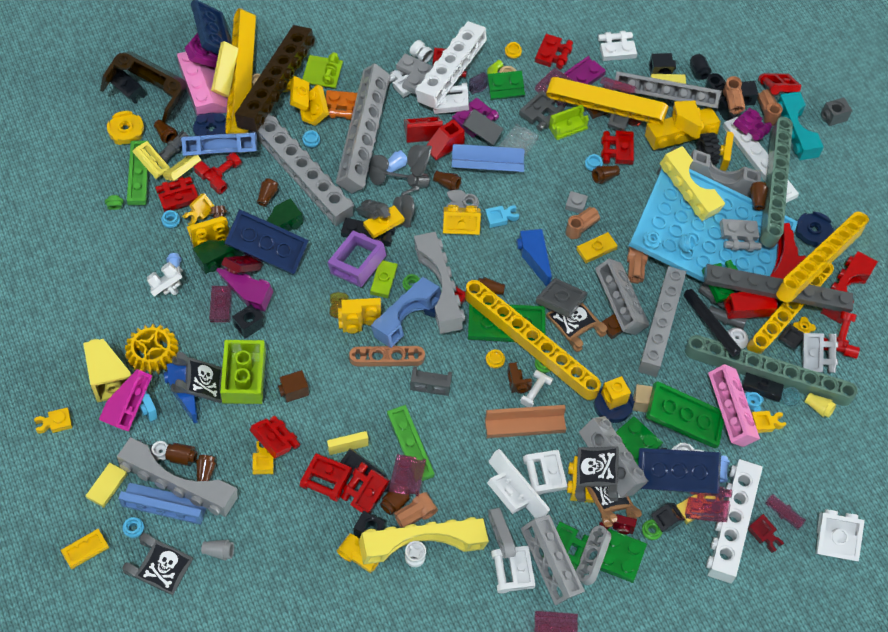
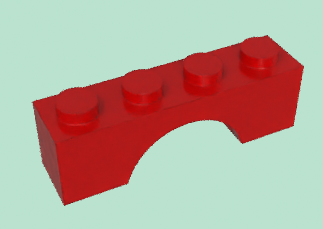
[821,251,878,324]

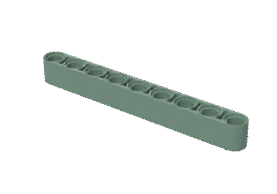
[760,117,793,248]
[685,335,858,406]

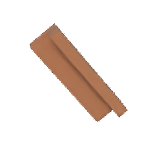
[485,405,566,438]

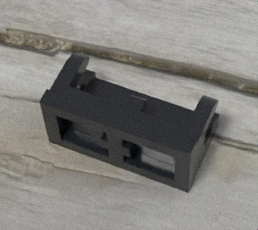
[110,69,146,104]

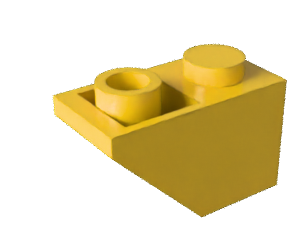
[672,100,704,139]

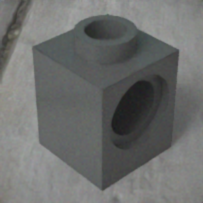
[821,97,852,126]

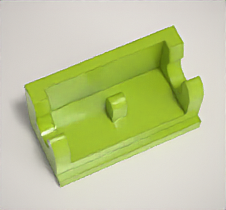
[549,105,589,140]

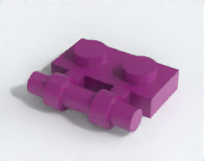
[733,108,772,140]

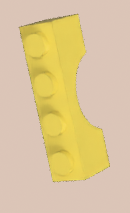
[660,146,725,221]

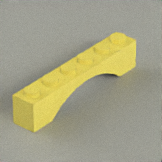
[359,517,489,564]

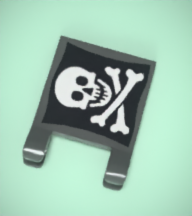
[171,352,222,403]
[575,446,619,502]
[122,533,193,596]

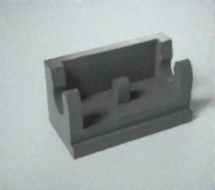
[462,109,503,146]
[410,366,452,396]

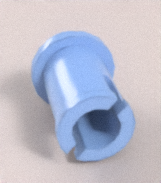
[166,253,182,267]
[720,456,730,483]

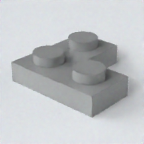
[396,53,433,95]

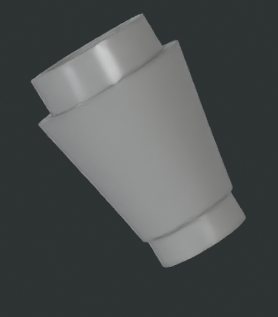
[201,539,234,561]

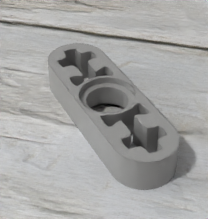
[488,507,516,559]
[576,525,611,585]

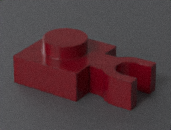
[748,514,784,553]

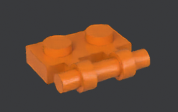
[325,90,357,120]

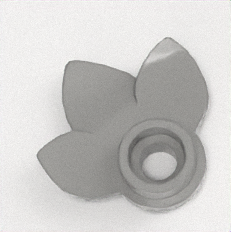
[446,190,479,208]

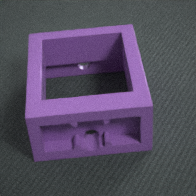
[327,231,387,287]

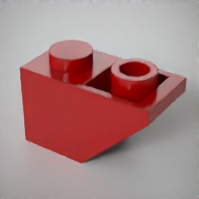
[427,119,465,160]

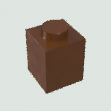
[277,370,309,403]

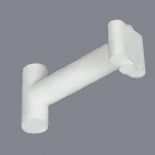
[520,370,554,407]

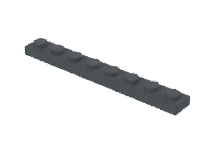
[704,264,853,313]

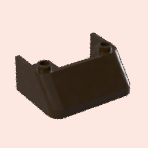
[100,51,186,123]

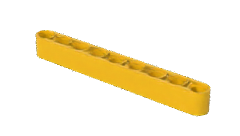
[225,8,256,134]
[776,212,869,303]
[465,280,601,400]

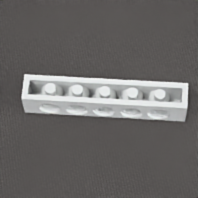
[415,21,487,109]
[706,459,763,584]

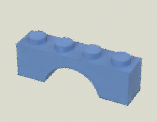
[181,132,258,156]
[371,277,441,348]

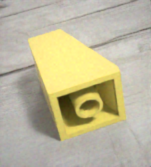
[83,339,131,403]

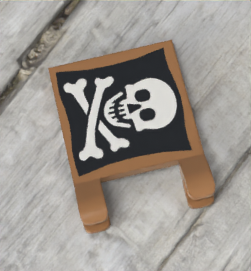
[546,303,607,352]
[586,487,642,527]

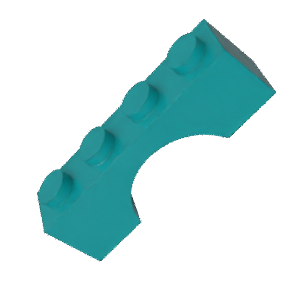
[777,92,824,161]

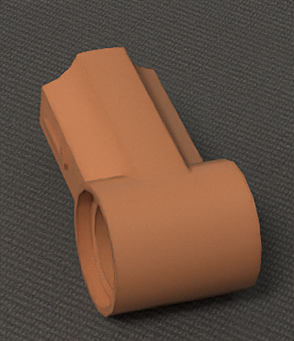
[723,76,745,114]
[757,89,783,126]
[565,207,600,239]
[627,246,648,284]
[394,492,438,528]

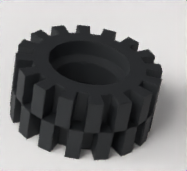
[696,132,720,165]

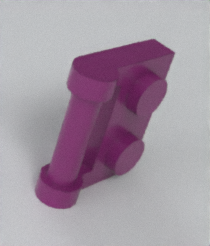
[452,98,499,137]

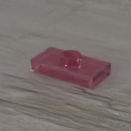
[209,286,231,322]

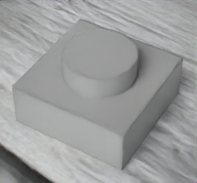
[565,191,588,213]

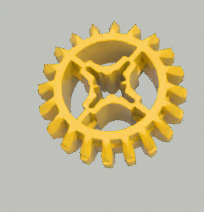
[125,324,179,375]

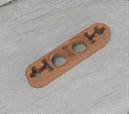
[349,346,425,367]

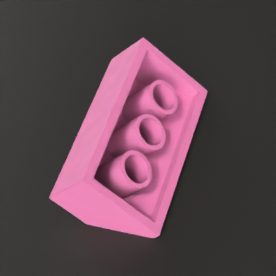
[177,52,228,116]

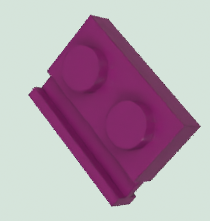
[563,55,606,85]

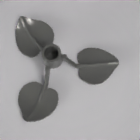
[369,145,432,227]

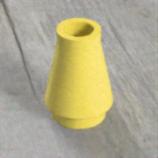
[805,393,836,418]

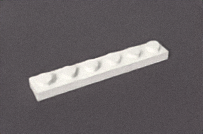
[723,116,799,203]

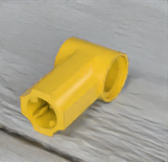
[336,534,378,573]

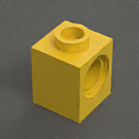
[601,376,631,410]

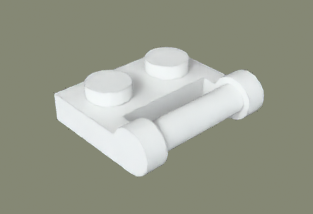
[433,83,469,114]
[523,450,568,495]
[491,546,535,593]

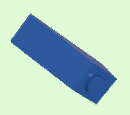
[516,229,552,286]
[164,363,198,423]

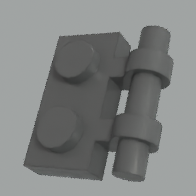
[519,90,564,131]

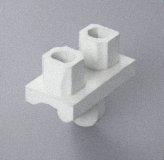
[147,262,182,296]

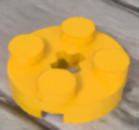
[107,111,144,145]

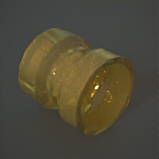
[329,292,349,318]

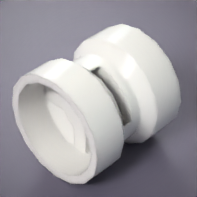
[409,40,434,63]
[405,541,426,567]

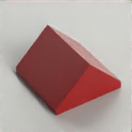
[403,116,443,143]

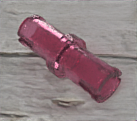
[765,494,806,530]

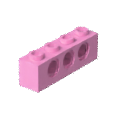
[708,364,760,447]

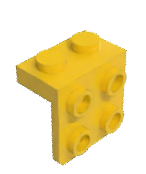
[187,216,229,248]

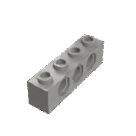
[595,258,650,335]
[579,416,648,498]

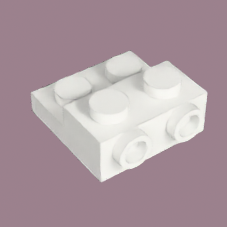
[815,509,865,561]

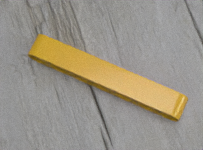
[546,77,668,125]
[747,263,834,354]

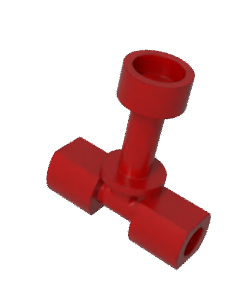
[194,152,242,195]
[824,311,860,359]

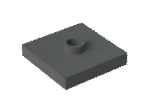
[536,278,588,318]

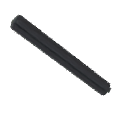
[684,289,741,357]

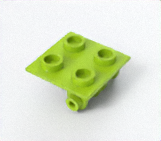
[302,52,343,88]

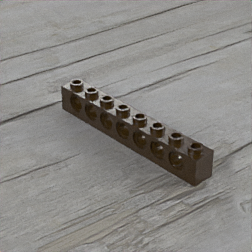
[235,25,315,132]

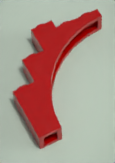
[724,223,806,319]

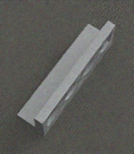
[520,515,585,605]

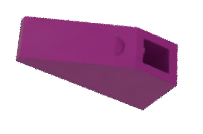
[216,268,274,312]

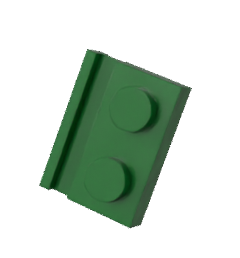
[487,70,525,100]

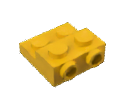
[338,298,381,333]

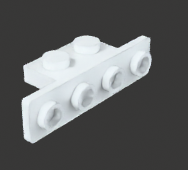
[487,449,550,519]

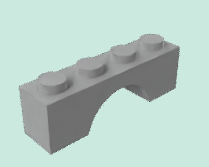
[689,149,761,198]

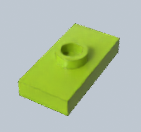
[370,261,398,298]

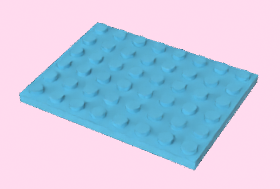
[628,168,798,293]

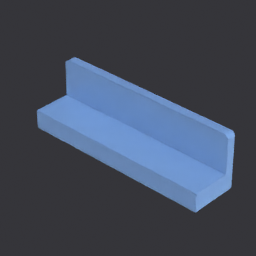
[452,144,525,172]
[118,483,206,525]

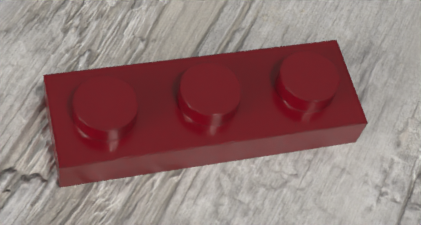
[221,255,263,274]

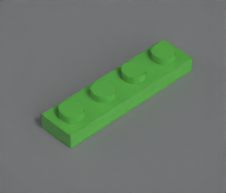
[127,141,150,205]
[387,405,434,483]

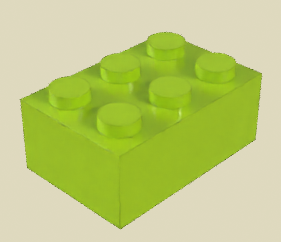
[220,340,266,404]

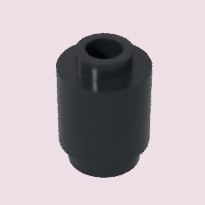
[690,54,712,80]

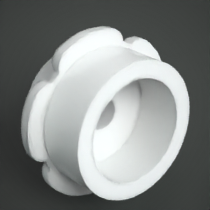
[151,441,168,460]

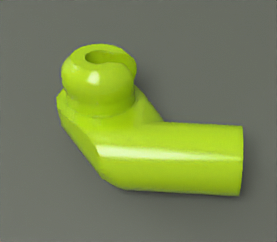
[487,60,504,75]

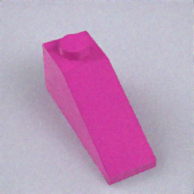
[99,369,152,432]

